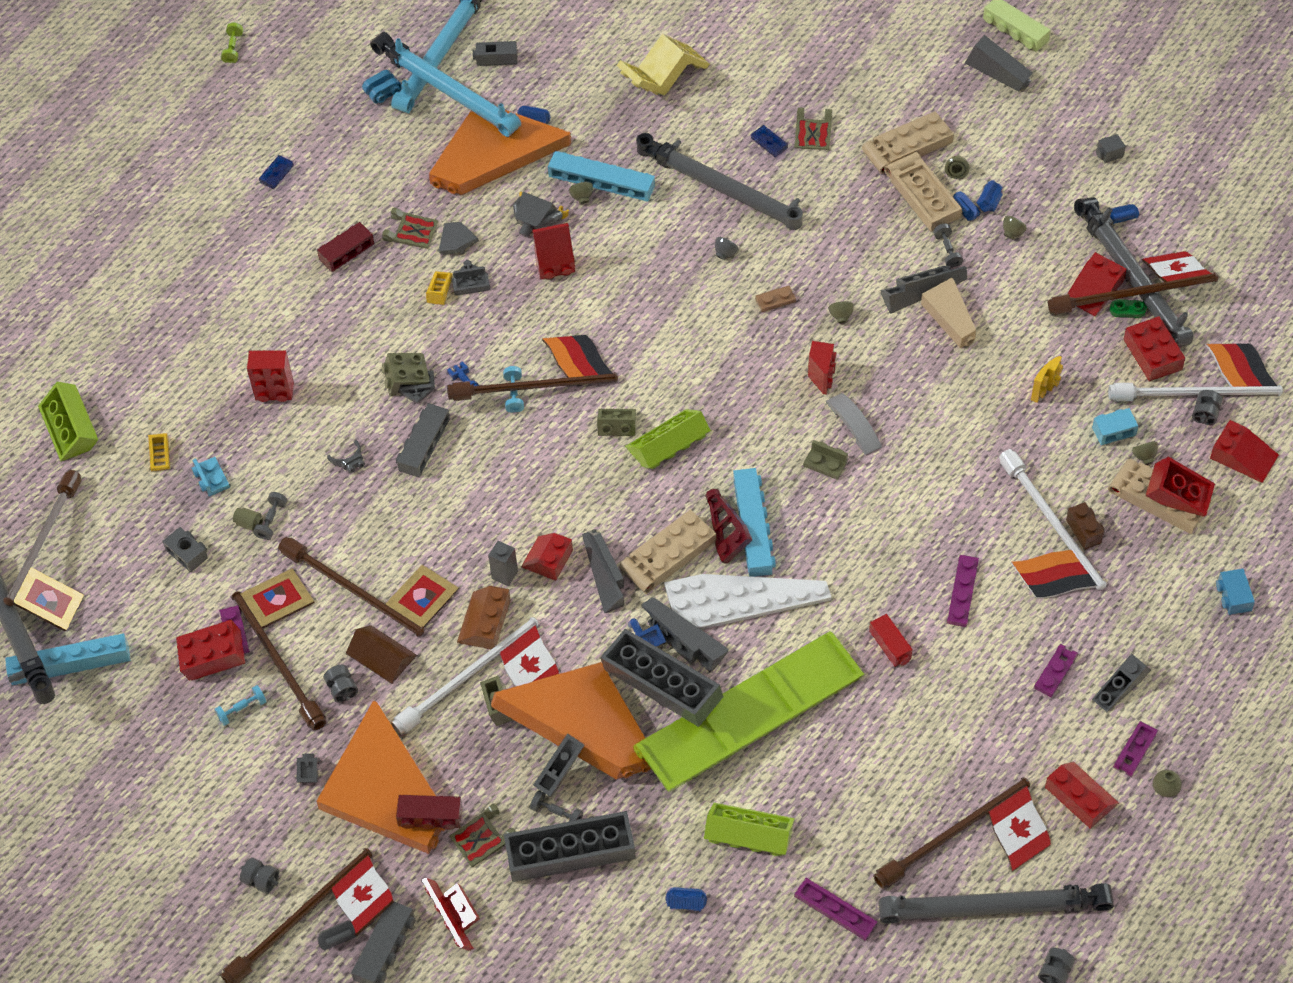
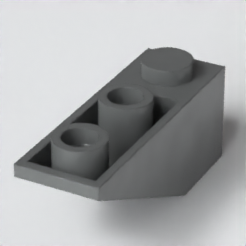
[1092,653,1151,712]

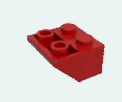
[808,340,837,395]

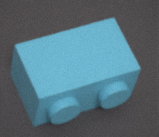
[1092,408,1138,445]

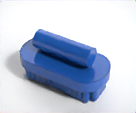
[517,105,551,124]
[976,180,1003,212]
[952,191,981,221]
[1110,204,1139,224]
[665,887,707,911]

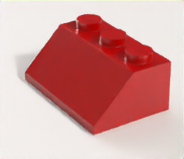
[1045,762,1119,829]

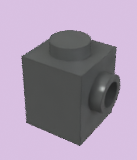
[1096,134,1126,163]

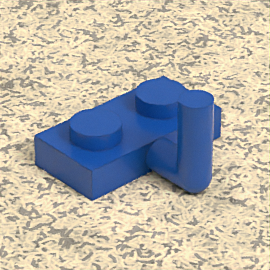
[628,618,666,647]

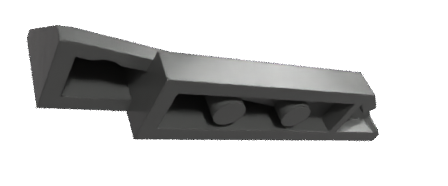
[881,265,967,314]
[582,529,624,613]
[641,597,729,673]

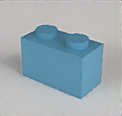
[1216,568,1255,615]

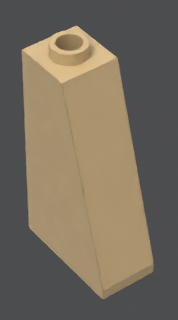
[921,278,976,348]

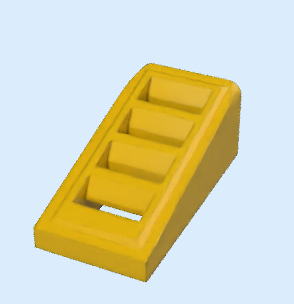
[426,271,453,305]
[148,433,170,471]

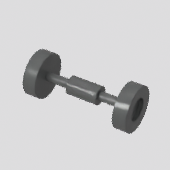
[933,224,964,268]
[253,492,288,540]
[530,791,584,822]

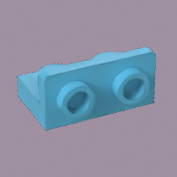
[192,457,230,496]

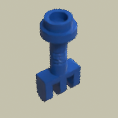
[446,361,479,395]

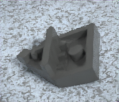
[438,222,479,255]
[452,259,491,296]
[398,370,435,403]

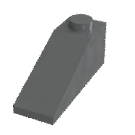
[533,733,585,797]

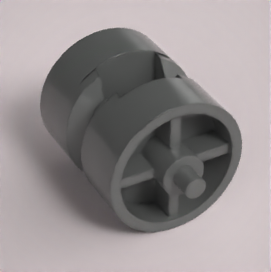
[1192,390,1223,426]
[323,665,358,703]
[240,857,280,894]
[1038,948,1075,983]

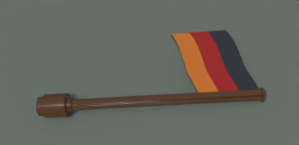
[447,335,618,401]

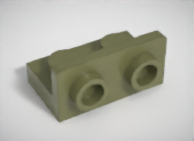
[597,409,636,436]
[803,440,848,480]

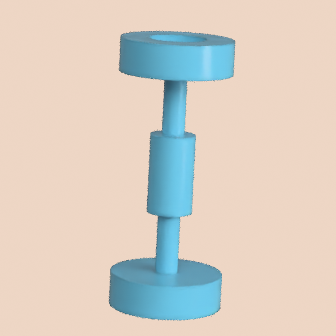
[503,366,524,413]
[214,685,267,726]

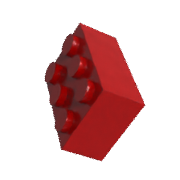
[1123,316,1185,382]
[247,350,294,402]
[176,620,245,681]

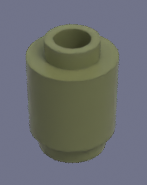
[233,507,263,531]

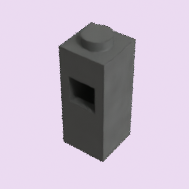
[472,41,518,66]
[488,541,518,587]

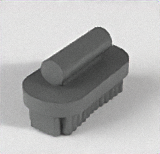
[318,920,358,950]

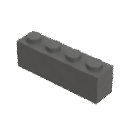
[396,403,450,478]
[351,901,416,983]

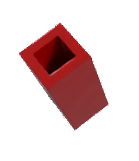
[869,613,913,667]

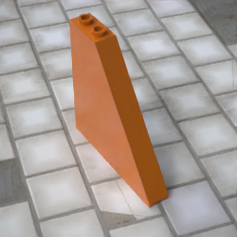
[429,110,571,195]
[491,662,651,780]
[316,701,446,854]

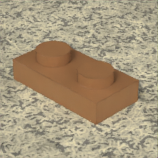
[755,285,796,312]

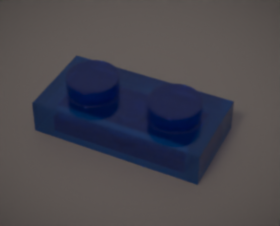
[751,125,788,158]
[259,155,294,189]

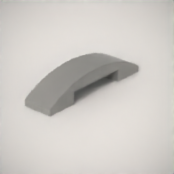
[826,393,882,455]

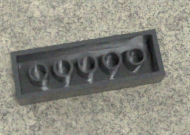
[600,629,723,727]
[504,811,636,882]

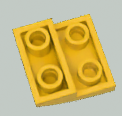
[1031,356,1063,403]

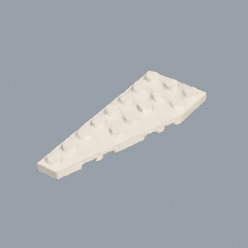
[664,574,831,630]

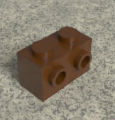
[1066,502,1105,550]

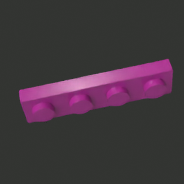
[947,555,979,627]
[794,877,878,941]

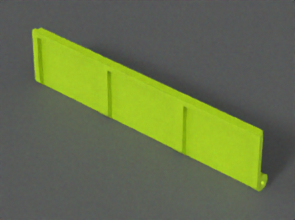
[633,631,864,792]

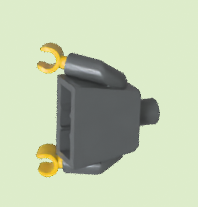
[513,192,569,237]

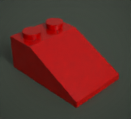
[532,223,576,279]
[1067,252,1127,317]
[1210,420,1279,483]
[1146,456,1215,517]

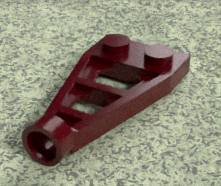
[705,489,752,564]

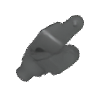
[327,440,365,473]

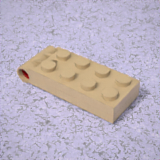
[862,111,954,174]
[885,152,962,232]
[1108,459,1212,534]
[619,509,716,594]

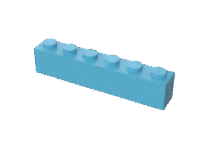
[548,151,655,202]
[733,468,776,577]
[5,633,131,685]

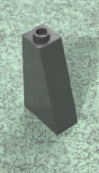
[965,35,1033,92]

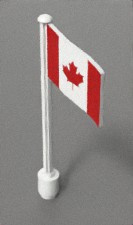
[391,617,559,735]

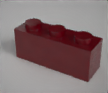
[317,222,375,272]
[396,795,463,830]

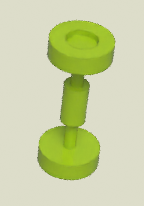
[221,22,243,63]

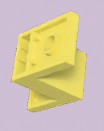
[616,34,710,95]

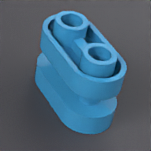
[362,70,402,104]

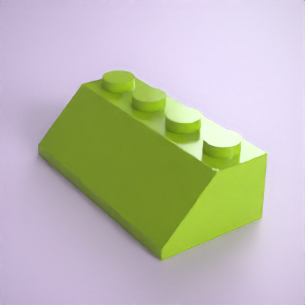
[38,381,99,462]
[625,409,711,469]
[704,802,795,856]

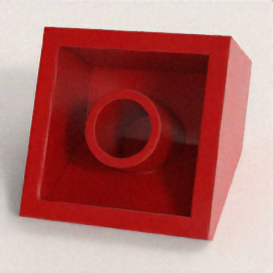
[521,533,573,581]

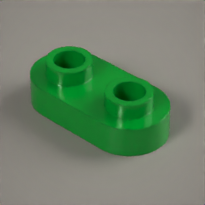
[1109,299,1147,318]

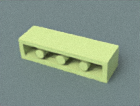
[983,0,1051,52]

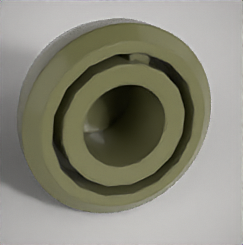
[945,156,970,179]
[569,182,593,204]
[1003,216,1027,240]
[828,301,854,323]
[1132,441,1158,464]
[1152,769,1182,797]

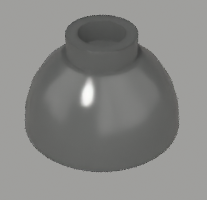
[715,237,739,260]

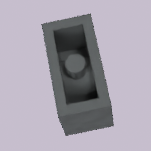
[162,527,208,573]

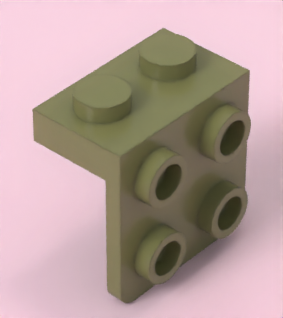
[382,353,430,396]

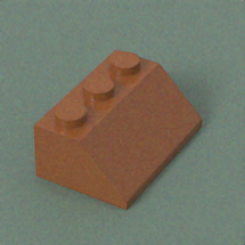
[457,586,511,650]

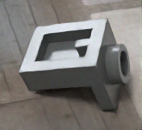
[297,754,320,782]

